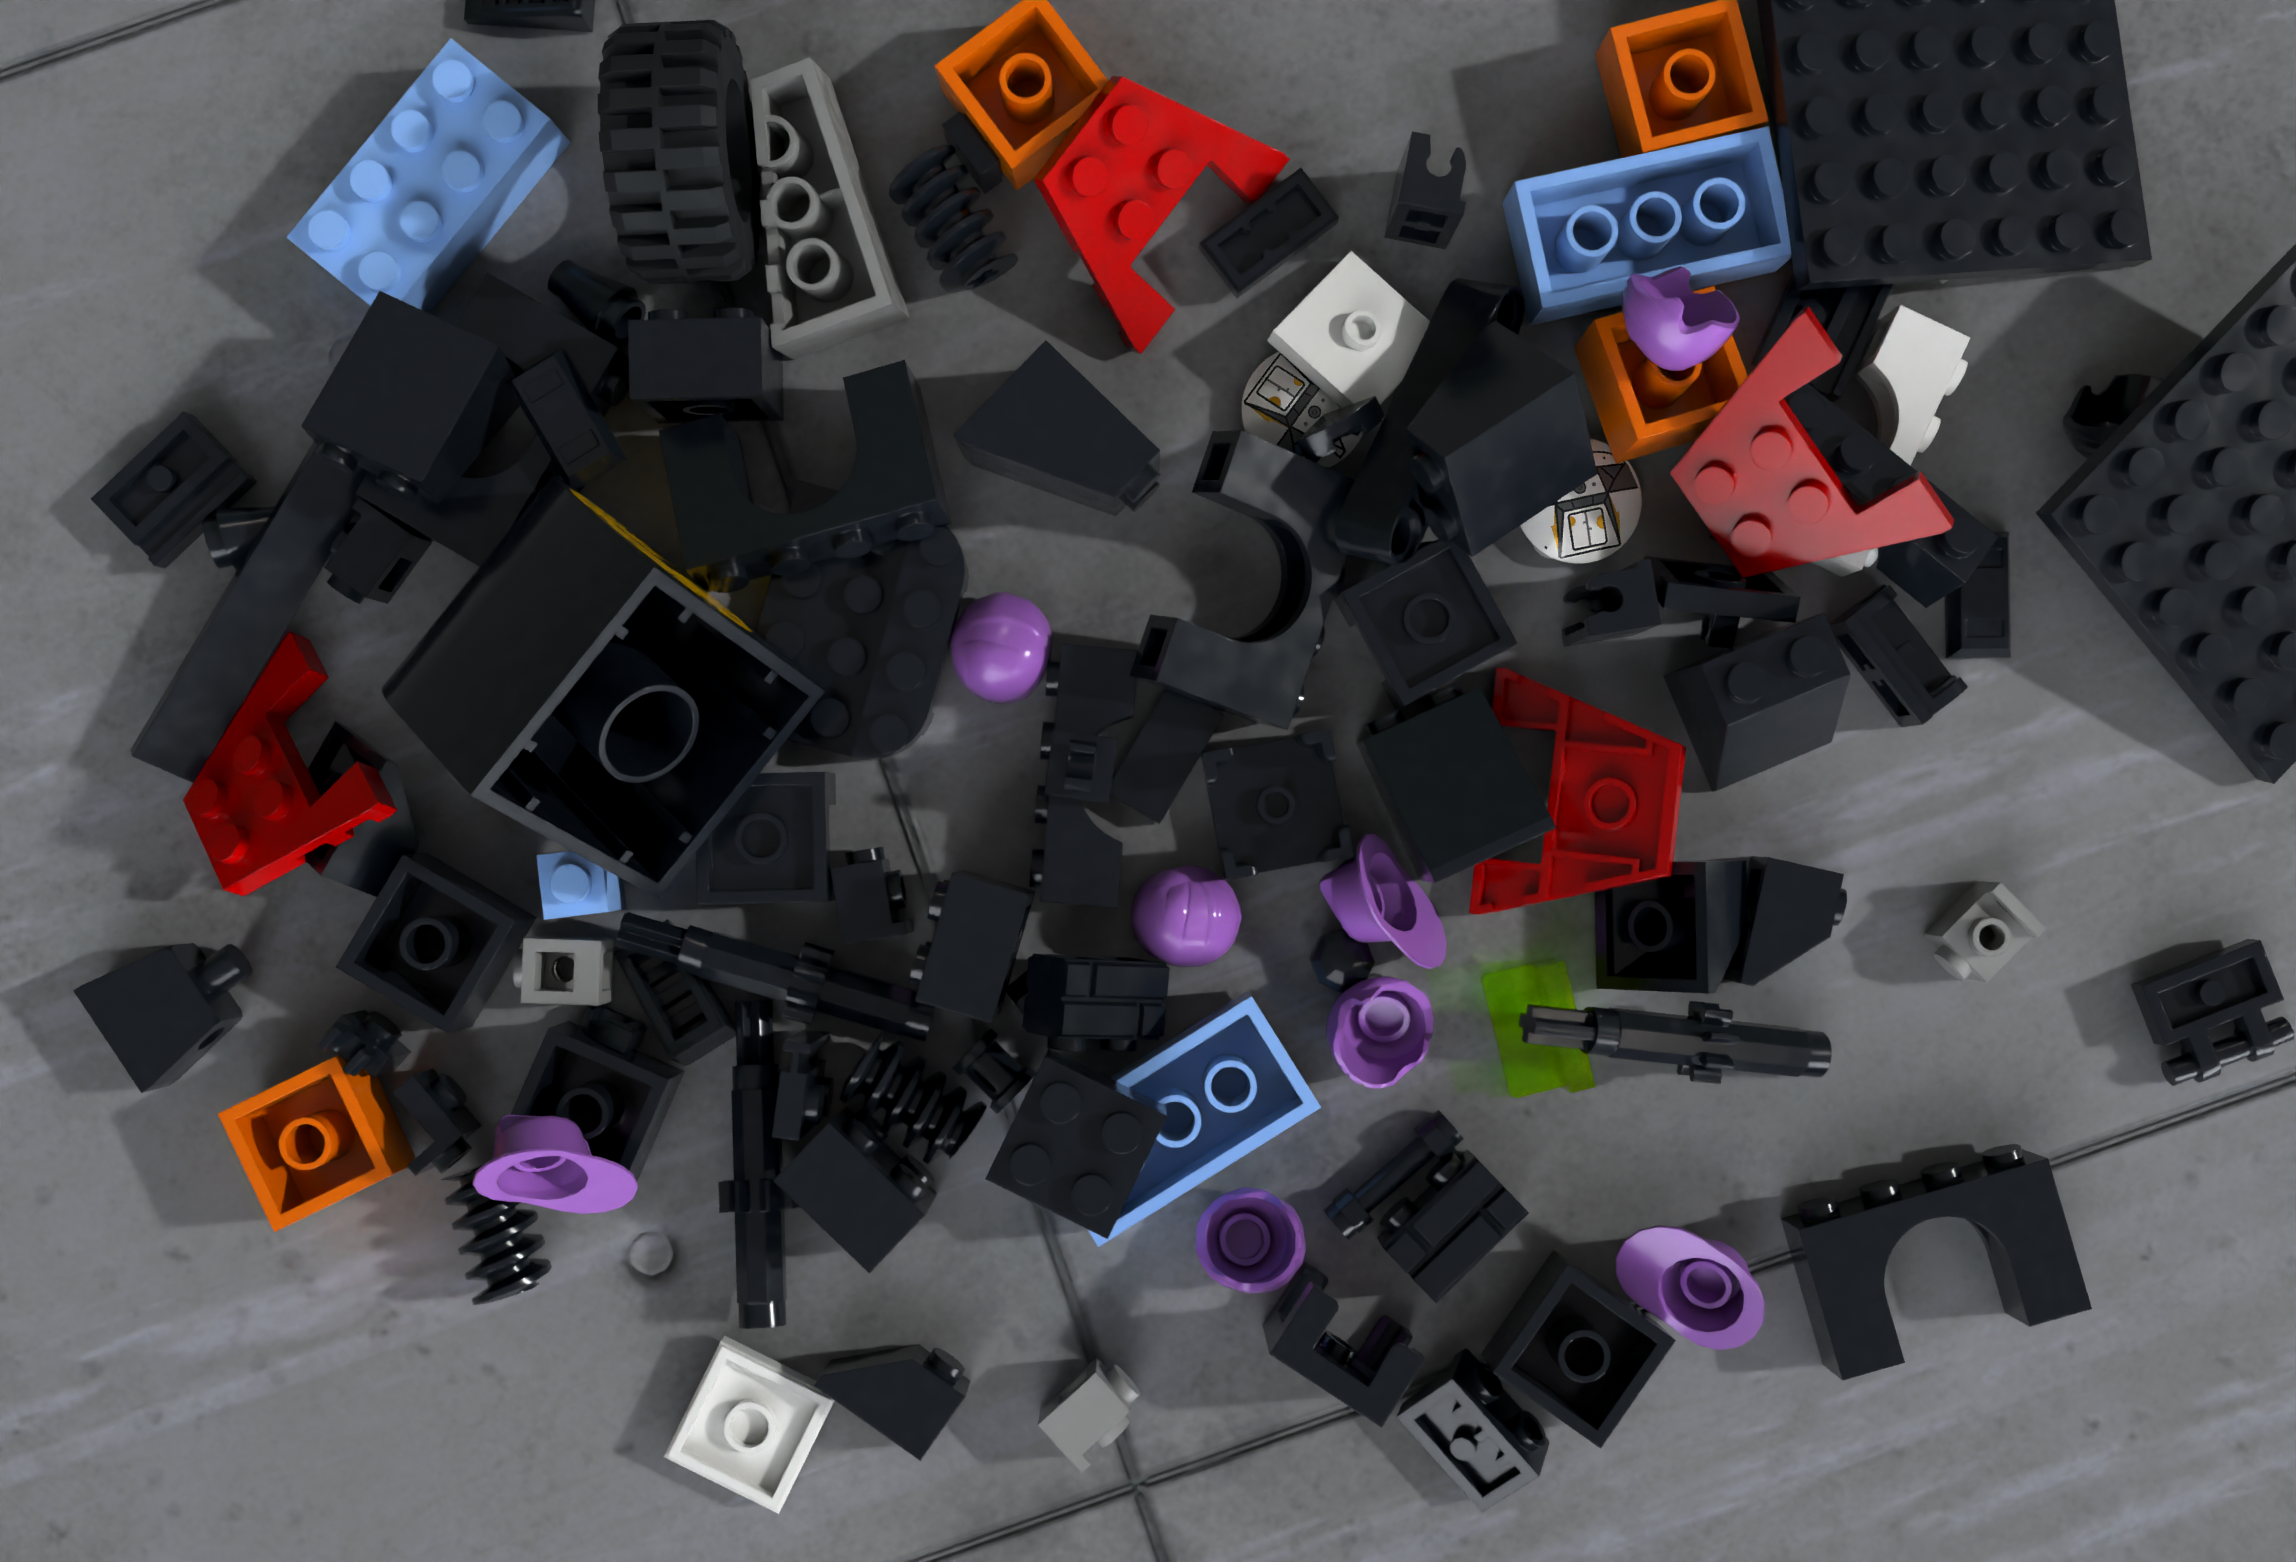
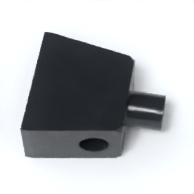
[74,943,253,1093]

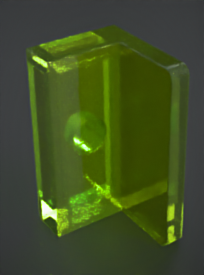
[1481,957,1596,1098]

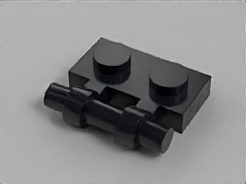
[2131,939,2294,1086]

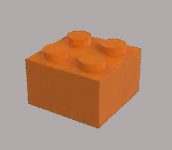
[934,0,1108,191]
[1595,0,1769,158]
[1574,286,1748,464]
[218,1055,416,1232]

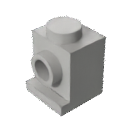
[1924,881,2047,982]
[512,936,616,1006]
[1038,1358,1140,1473]

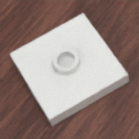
[1267,251,1430,408]
[664,1336,835,1514]

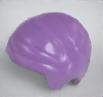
[1622,266,1740,371]
[950,592,1052,704]
[1131,865,1242,967]
[1326,976,1434,1089]
[1196,1187,1306,1294]

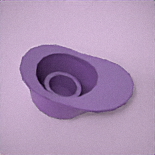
[1320,834,1447,969]
[473,1115,638,1214]
[1616,1225,1765,1350]

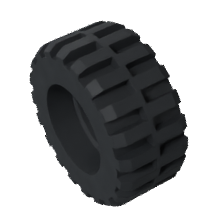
[597,20,761,284]

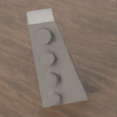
[750,57,910,360]

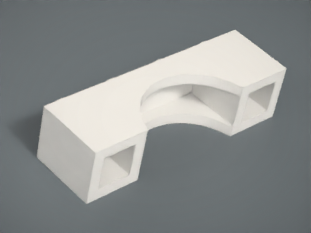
[1811,305,1970,577]

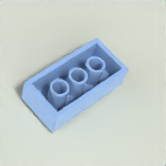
[286,38,571,314]
[1502,126,1792,326]
[1087,991,1321,1247]

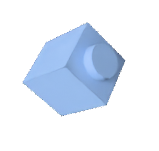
[536,851,627,920]

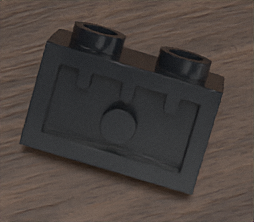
[1396,1348,1549,1513]

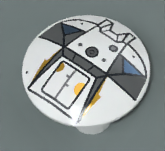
[1241,352,1363,468]
[1520,439,1642,564]

